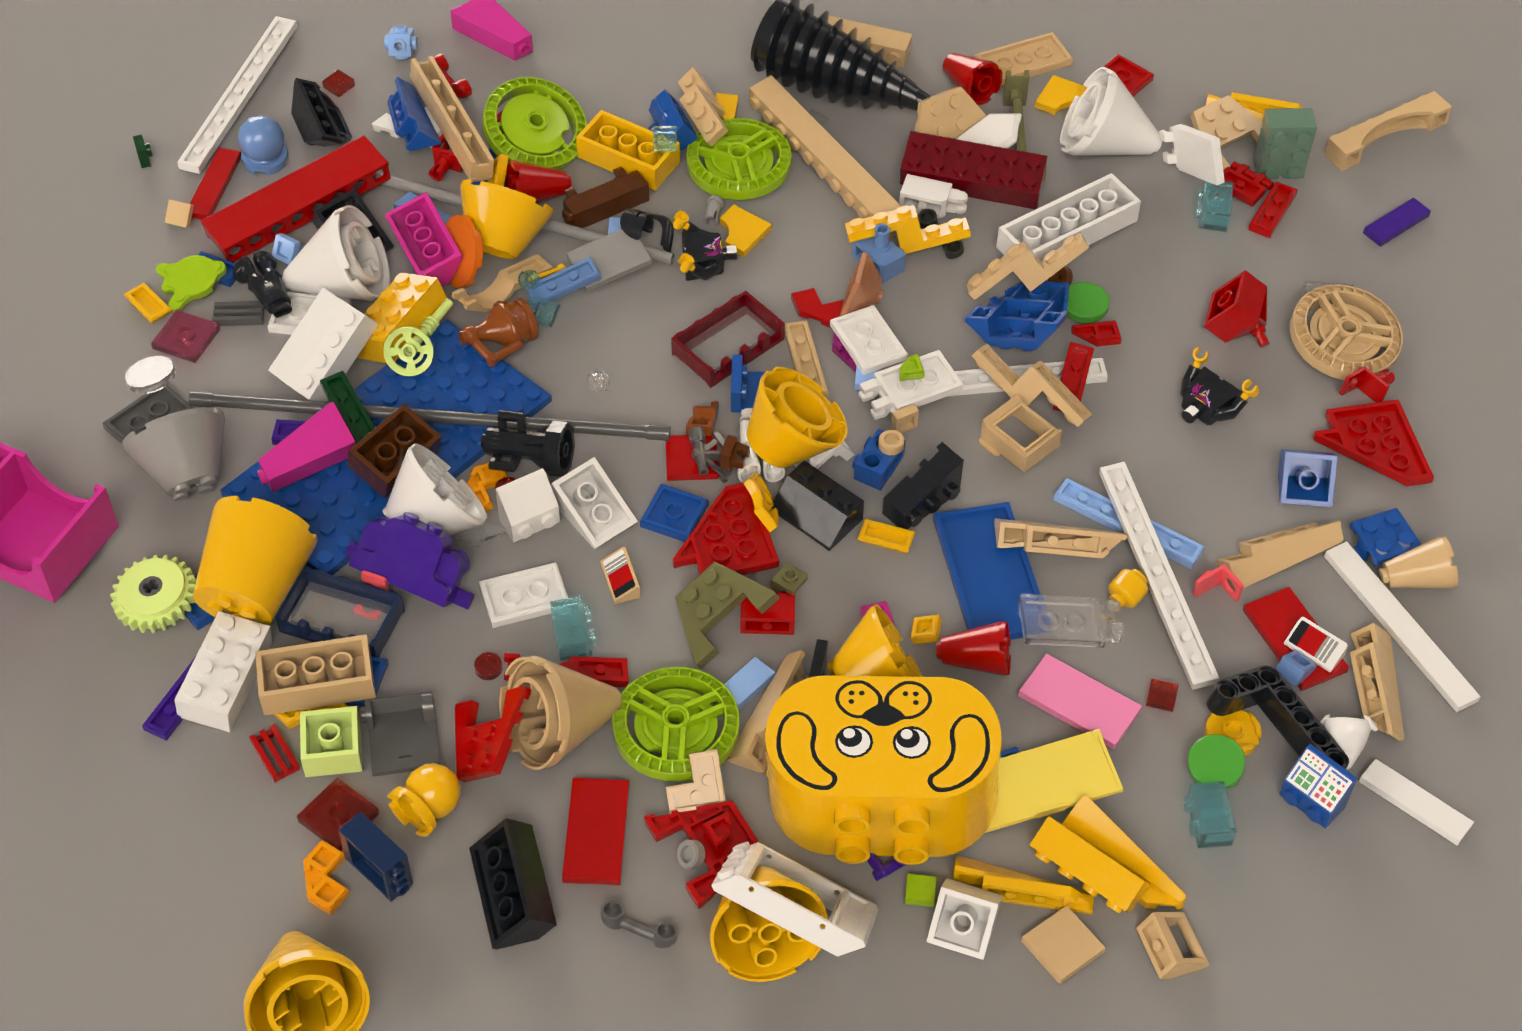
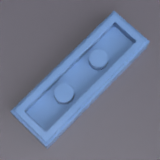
[525,256,602,309]

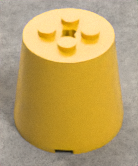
[193,496,318,625]

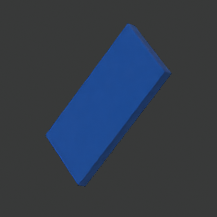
[933,502,1051,640]

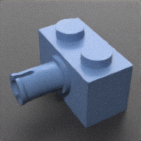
[852,223,906,284]

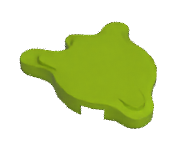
[156,255,227,313]

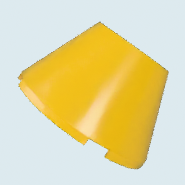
[460,179,554,260]
[746,367,848,468]

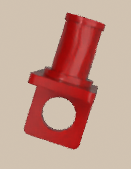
[429,133,463,181]
[1339,366,1395,402]

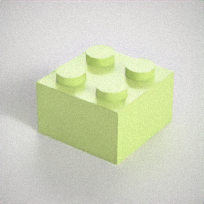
[300,706,362,777]

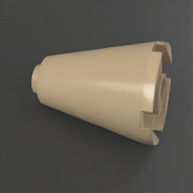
[1379,536,1458,589]

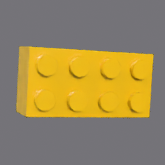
[576,110,680,191]
[357,273,447,363]

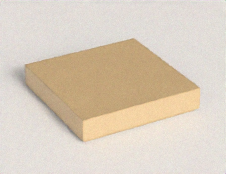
[1021,905,1106,984]

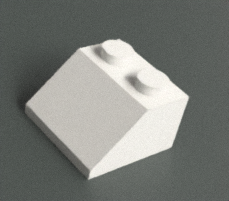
[496,468,560,543]
[927,878,1003,960]

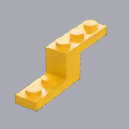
[845,205,971,254]

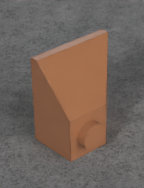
[840,252,884,316]

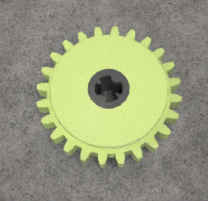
[110,555,196,633]

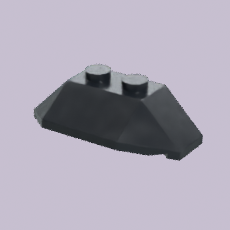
[291,78,352,147]

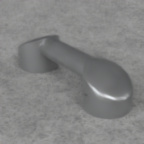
[601,900,678,948]

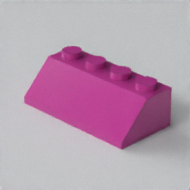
[384,192,463,287]

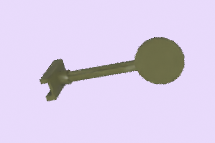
[1003,70,1046,183]

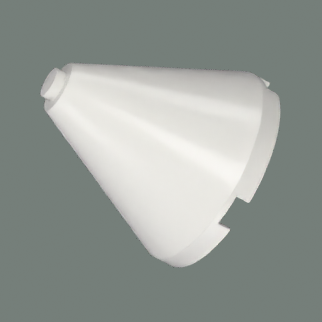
[1060,67,1162,156]
[282,205,391,301]

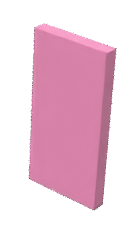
[1018,654,1142,750]

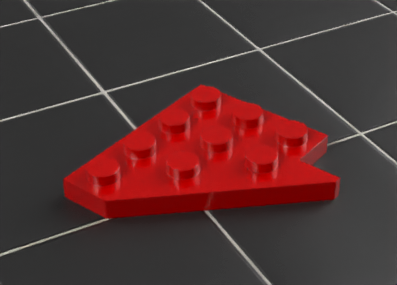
[1313,399,1434,486]

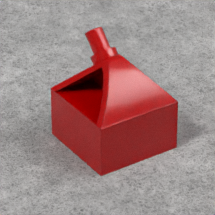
[1204,270,1269,347]

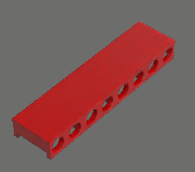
[200,135,391,263]

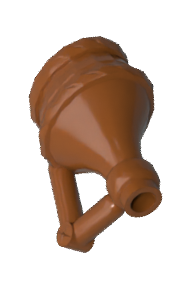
[458,298,539,367]

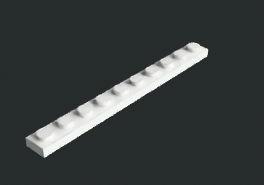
[177,16,297,174]
[1099,461,1219,690]

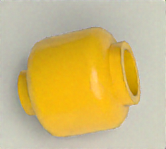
[1108,569,1148,608]

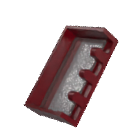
[671,291,785,388]

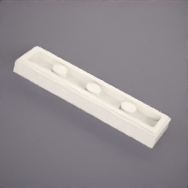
[1359,758,1474,846]

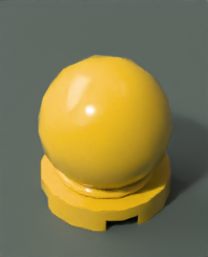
[387,763,461,837]

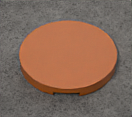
[445,215,483,288]

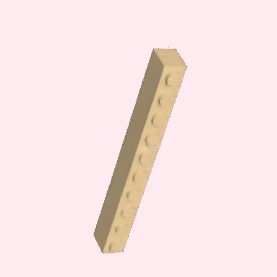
[749,75,902,240]

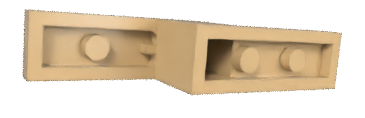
[678,67,728,146]
[966,232,1089,300]
[972,344,1093,427]

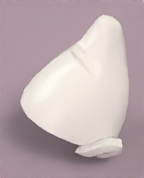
[1320,714,1379,770]

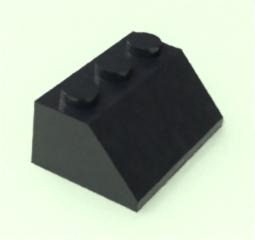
[772,460,864,551]

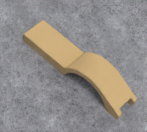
[452,254,553,312]

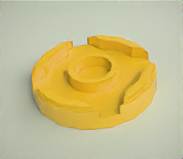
[1204,710,1262,756]

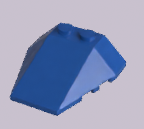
[965,281,1070,351]

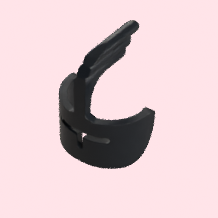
[620,208,674,252]

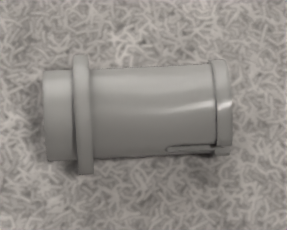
[703,195,724,226]

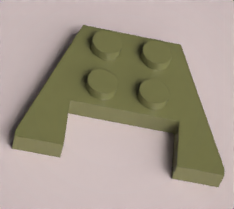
[675,562,780,669]

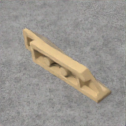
[1217,520,1344,590]

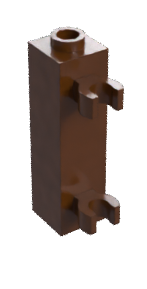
[562,167,649,228]

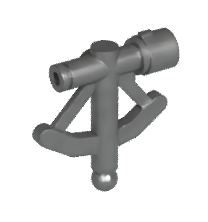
[689,427,745,483]

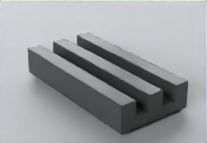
[212,301,265,326]

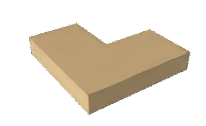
[665,749,726,814]

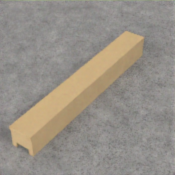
[410,56,494,182]

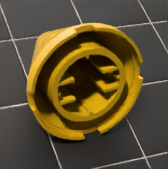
[243,931,370,1031]

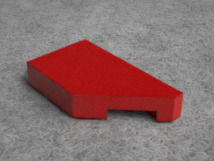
[1071,320,1122,347]

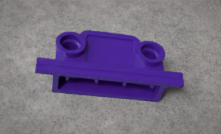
[345,512,474,610]

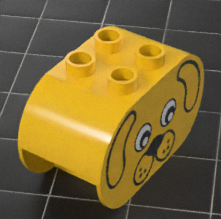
[765,676,1002,865]

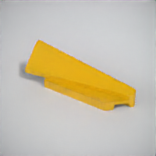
[1062,795,1186,910]
[953,855,1094,914]

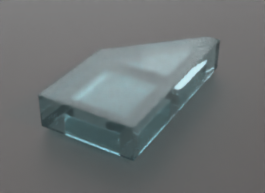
[527,295,560,328]

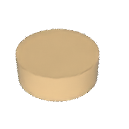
[878,430,904,455]

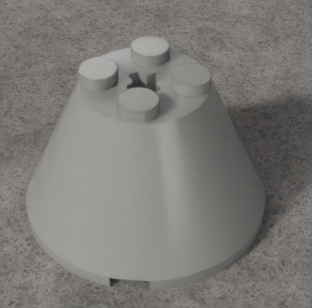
[122,407,225,501]

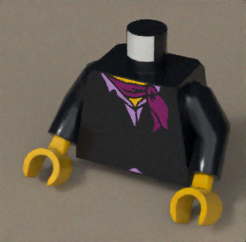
[673,211,737,281]
[1180,347,1259,425]

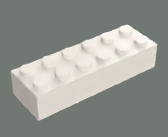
[996,173,1141,261]

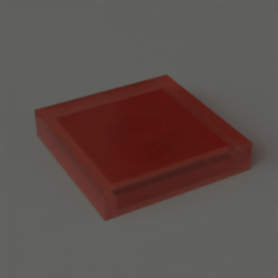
[297,778,379,851]

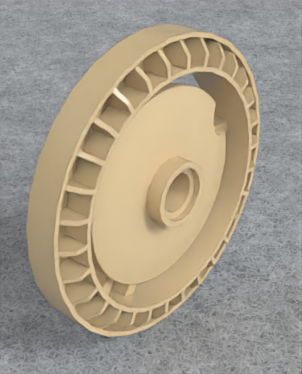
[1290,284,1403,381]

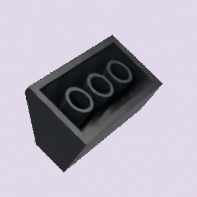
[469,818,557,950]

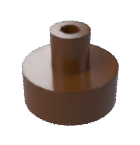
[1048,266,1073,285]

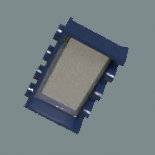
[275,567,405,657]

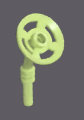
[383,298,453,376]

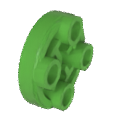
[1066,282,1110,324]
[1188,734,1245,791]

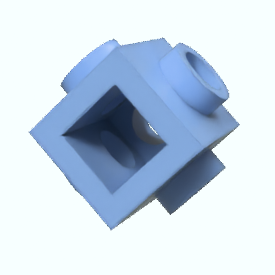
[384,25,418,59]

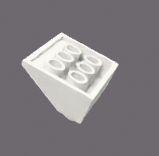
[268,288,379,402]

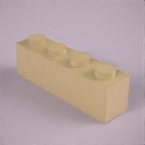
[828,16,913,68]

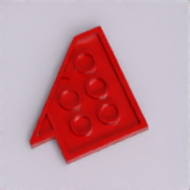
[673,482,779,575]

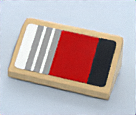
[600,547,640,604]

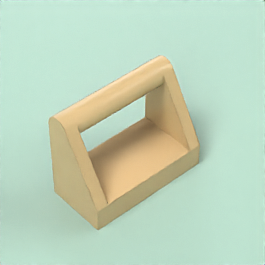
[1136,912,1209,979]

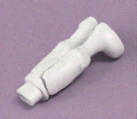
[737,408,785,482]

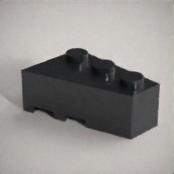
[882,442,964,530]

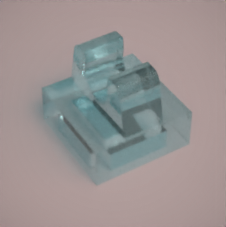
[653,126,677,151]

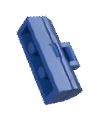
[648,89,698,150]

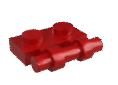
[1213,161,1274,207]

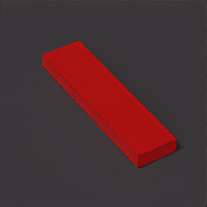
[190,147,241,220]

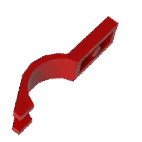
[504,653,629,687]

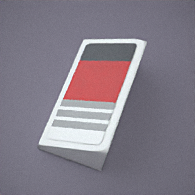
[1284,617,1348,673]

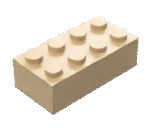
[255,634,376,716]

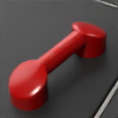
[433,53,472,99]

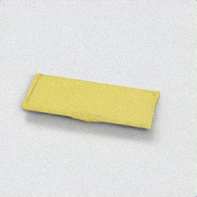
[985,729,1123,833]

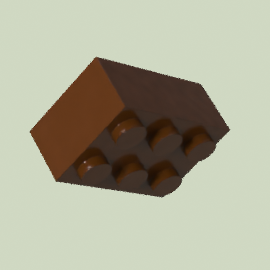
[347,404,442,498]

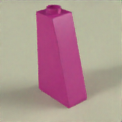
[450,0,533,61]
[257,402,356,492]

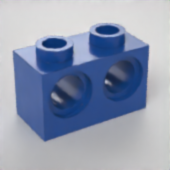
[852,429,906,491]

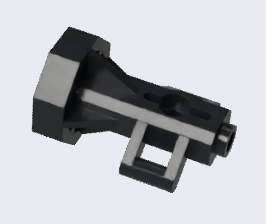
[481,410,575,477]

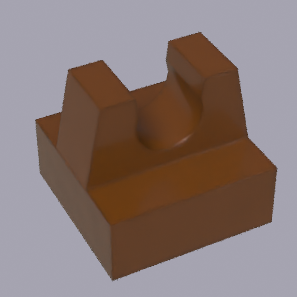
[719,435,750,472]

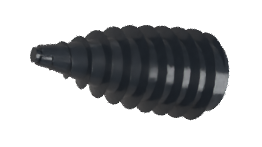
[751,0,931,111]

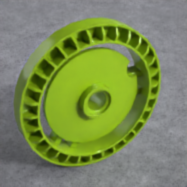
[482,77,587,170]
[686,118,792,200]
[612,667,740,782]

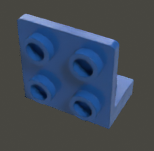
[731,355,765,413]

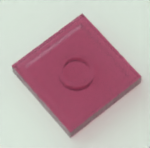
[151,310,220,363]

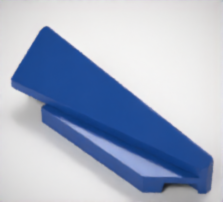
[387,76,441,151]

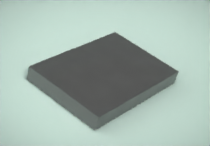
[102,382,194,444]

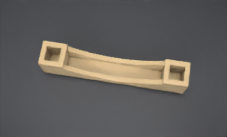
[1324,91,1452,171]

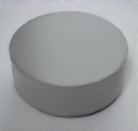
[677,839,705,869]

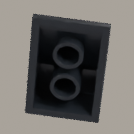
[312,188,394,252]

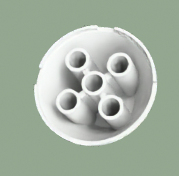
[382,444,487,535]

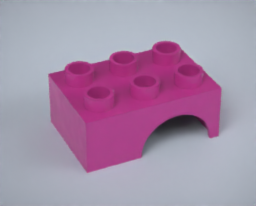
[0,442,119,603]

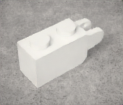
[899,174,968,218]

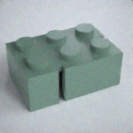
[1253,108,1317,179]

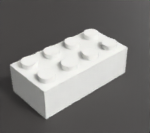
[174,611,272,732]

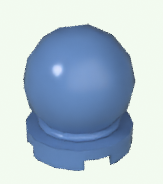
[238,115,288,176]

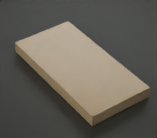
[974,32,1073,86]

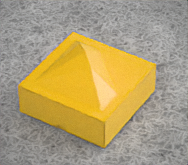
[910,614,942,644]

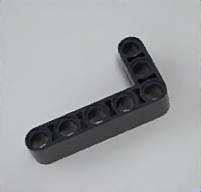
[1206,665,1349,769]

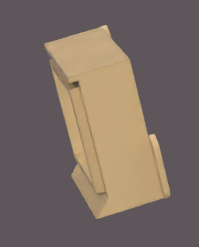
[979,394,1062,473]

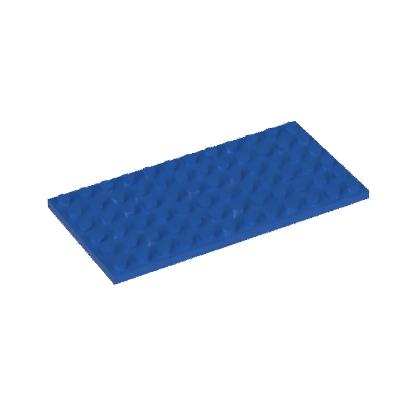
[220,320,552,575]

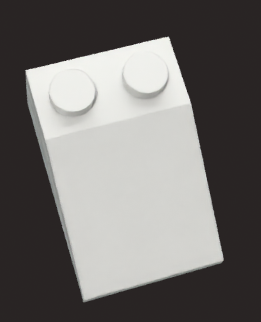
[551,457,638,549]

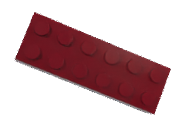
[900,131,1048,210]

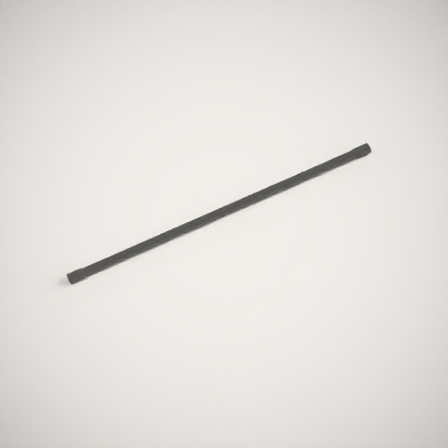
[188,391,671,441]

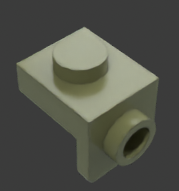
[770,563,808,595]

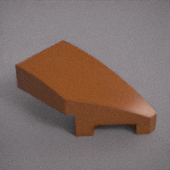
[686,401,719,436]

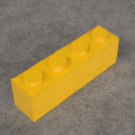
[1029,816,1150,914]

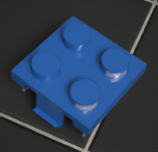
[1350,508,1422,570]

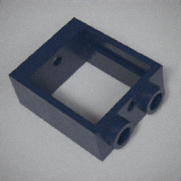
[338,812,413,902]

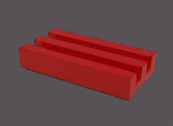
[249,724,300,783]

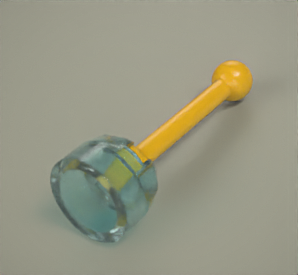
[518,263,566,290]

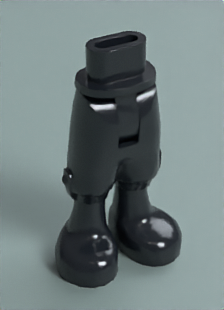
[233,251,292,318]

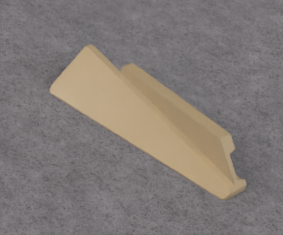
[994,518,1127,559]
[1350,623,1405,741]
[727,650,809,773]

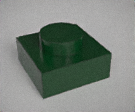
[133,134,153,168]

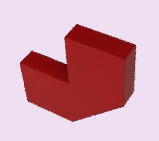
[791,288,844,327]

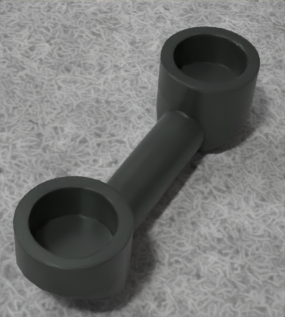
[918,209,964,259]

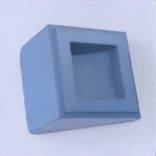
[1276,650,1317,686]

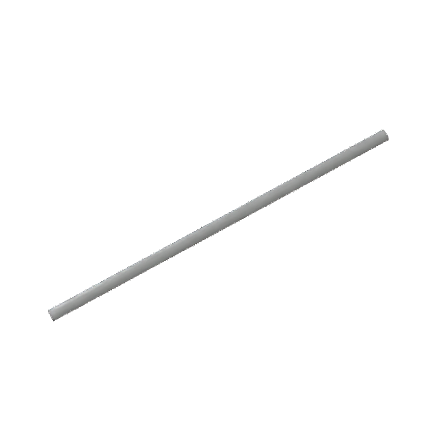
[373,172,675,265]

